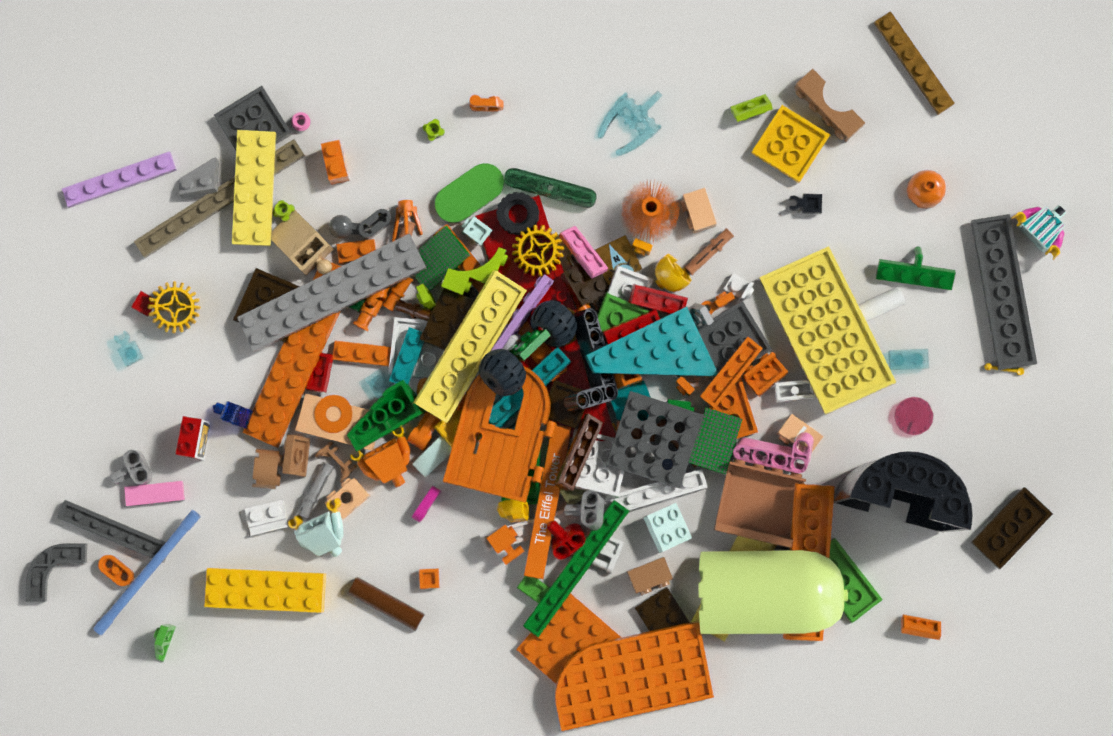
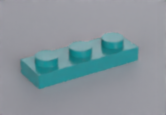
[389,327,424,385]

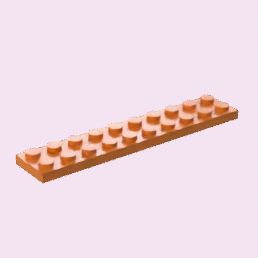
[243,259,341,448]

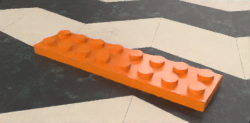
[783,483,835,641]

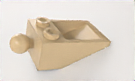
[271,210,334,276]

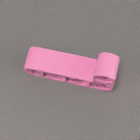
[733,432,814,473]

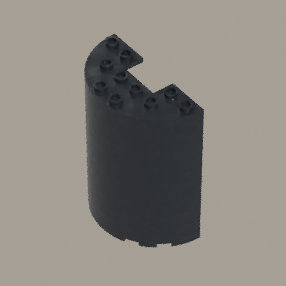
[834,451,973,533]

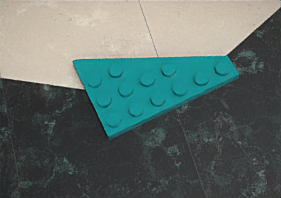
[585,307,718,377]

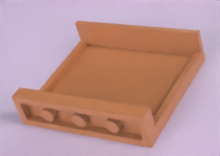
[714,459,806,548]

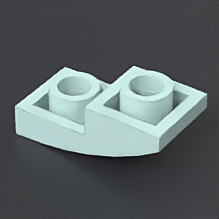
[412,435,452,477]

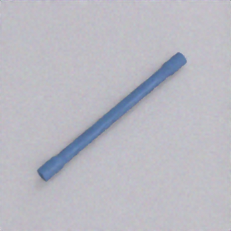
[93,510,201,635]

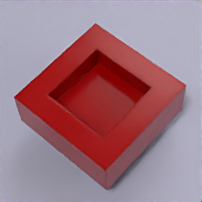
[131,291,154,317]

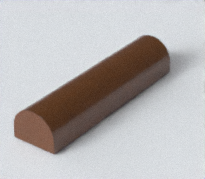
[554,413,603,491]
[348,577,425,631]

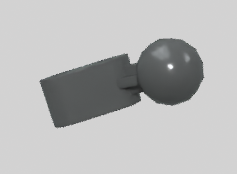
[329,209,391,239]

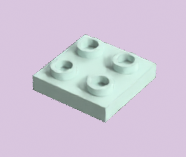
[643,503,692,553]

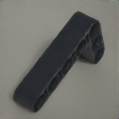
[564,308,618,411]

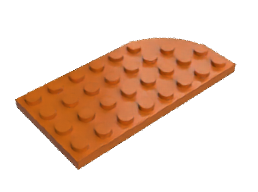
[555,621,714,731]

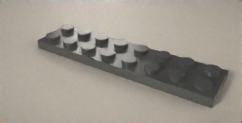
[971,214,1037,370]

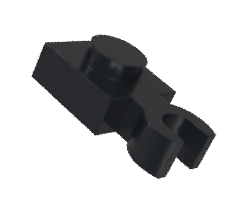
[789,194,822,214]

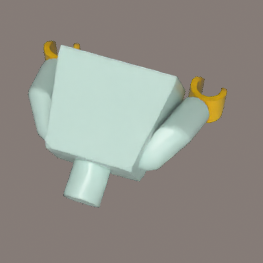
[288,498,344,557]

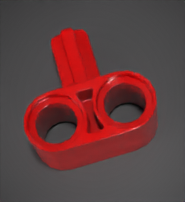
[547,520,585,560]

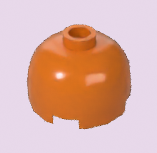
[907,170,946,209]

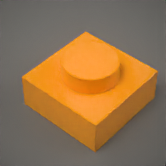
[632,238,653,256]

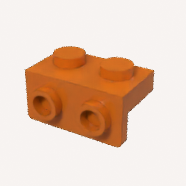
[743,352,788,397]

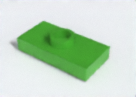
[517,576,550,603]

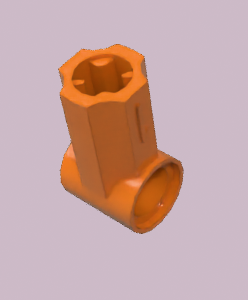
[407,411,441,451]

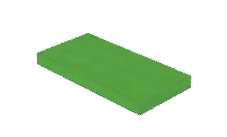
[829,538,883,623]

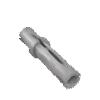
[297,462,334,519]

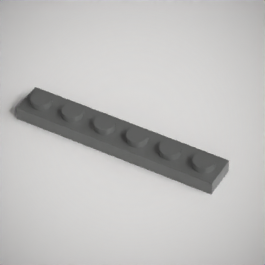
[57,500,166,563]

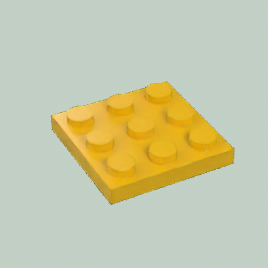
[751,105,830,183]

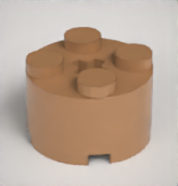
[252,449,283,489]

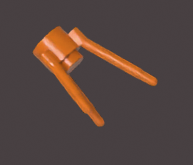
[392,200,423,242]

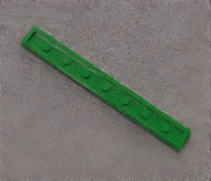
[523,500,629,637]

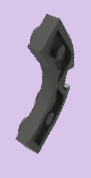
[26,543,87,602]

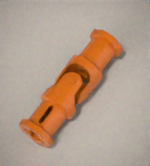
[353,286,391,332]

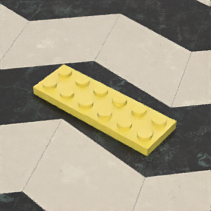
[232,130,276,246]

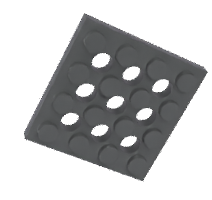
[606,391,704,489]

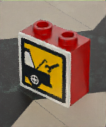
[176,416,211,460]

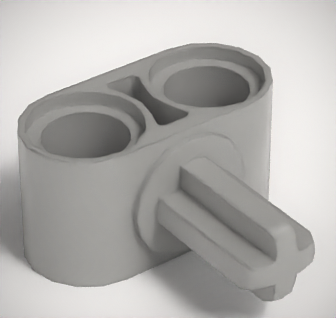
[110,450,153,485]
[564,490,604,530]

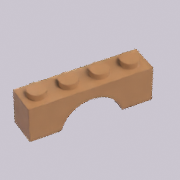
[794,69,865,142]

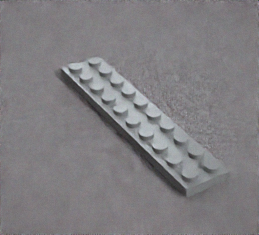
[237,233,427,352]

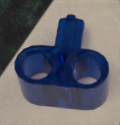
[212,401,253,429]

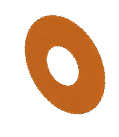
[315,395,352,433]

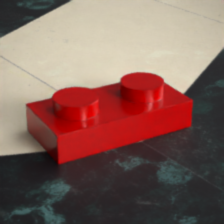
[306,353,333,393]

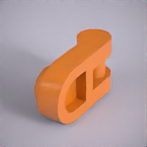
[470,95,504,112]

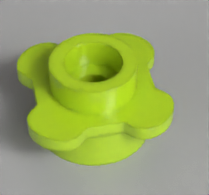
[423,119,445,141]
[272,200,295,221]

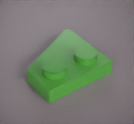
[154,624,176,662]

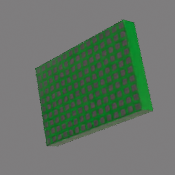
[414,226,471,291]
[689,407,743,474]

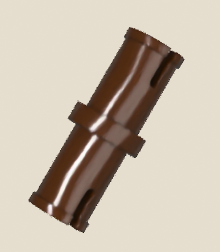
[395,299,432,322]

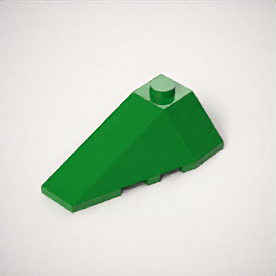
[347,380,427,452]

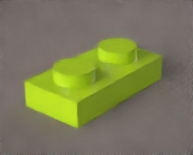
[730,94,773,122]
[416,284,436,311]

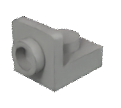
[688,303,714,326]

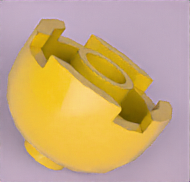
[655,253,692,292]

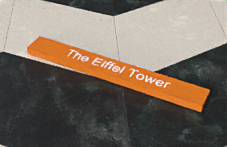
[524,425,572,579]

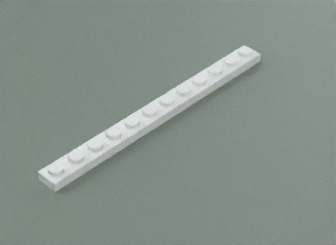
[480,469,707,553]

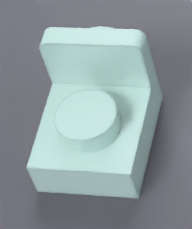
[461,216,492,246]

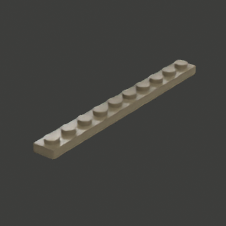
[134,139,305,258]

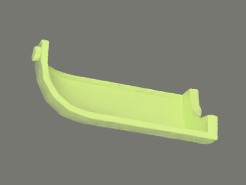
[699,550,848,634]

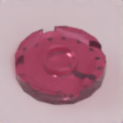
[894,397,934,435]

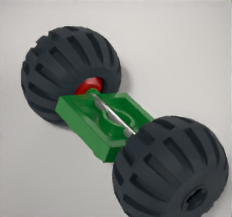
[479,300,577,396]

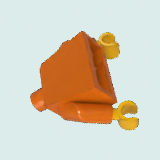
[350,427,410,487]

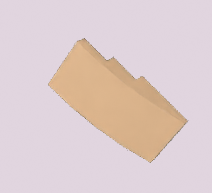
[295,394,375,451]

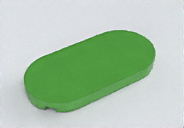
[435,163,504,223]

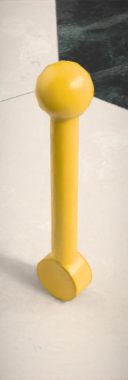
[984,363,1024,375]

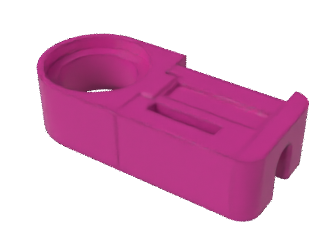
[412,486,441,523]

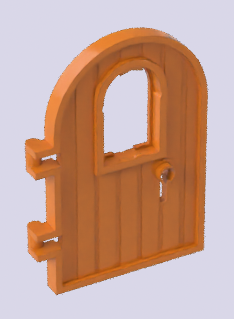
[443,366,557,503]

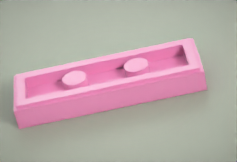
[559,226,608,279]
[124,481,185,506]

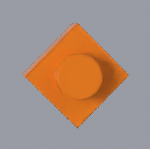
[675,376,695,396]
[419,568,440,589]

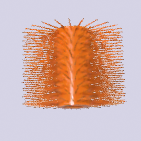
[621,179,680,244]

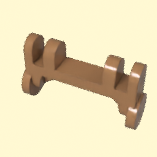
[315,441,357,483]

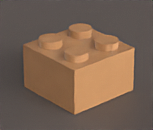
[627,557,673,596]

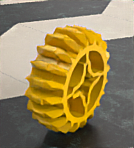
[512,225,564,277]
[148,281,201,333]

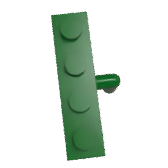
[876,246,956,290]

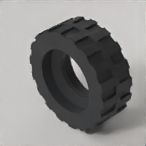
[496,192,540,236]

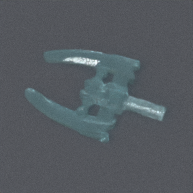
[598,91,662,156]

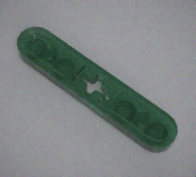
[504,168,597,208]

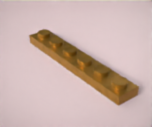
[874,11,955,115]

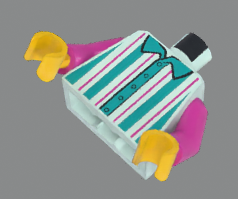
[1011,205,1066,260]

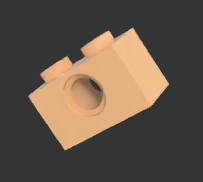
[325,478,370,520]

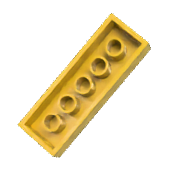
[204,568,326,613]

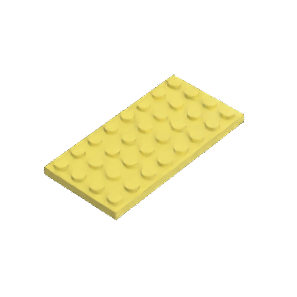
[759,246,896,415]

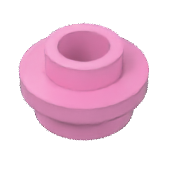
[291,112,311,131]

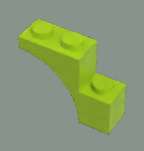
[441,247,508,295]

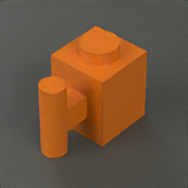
[487,524,525,565]

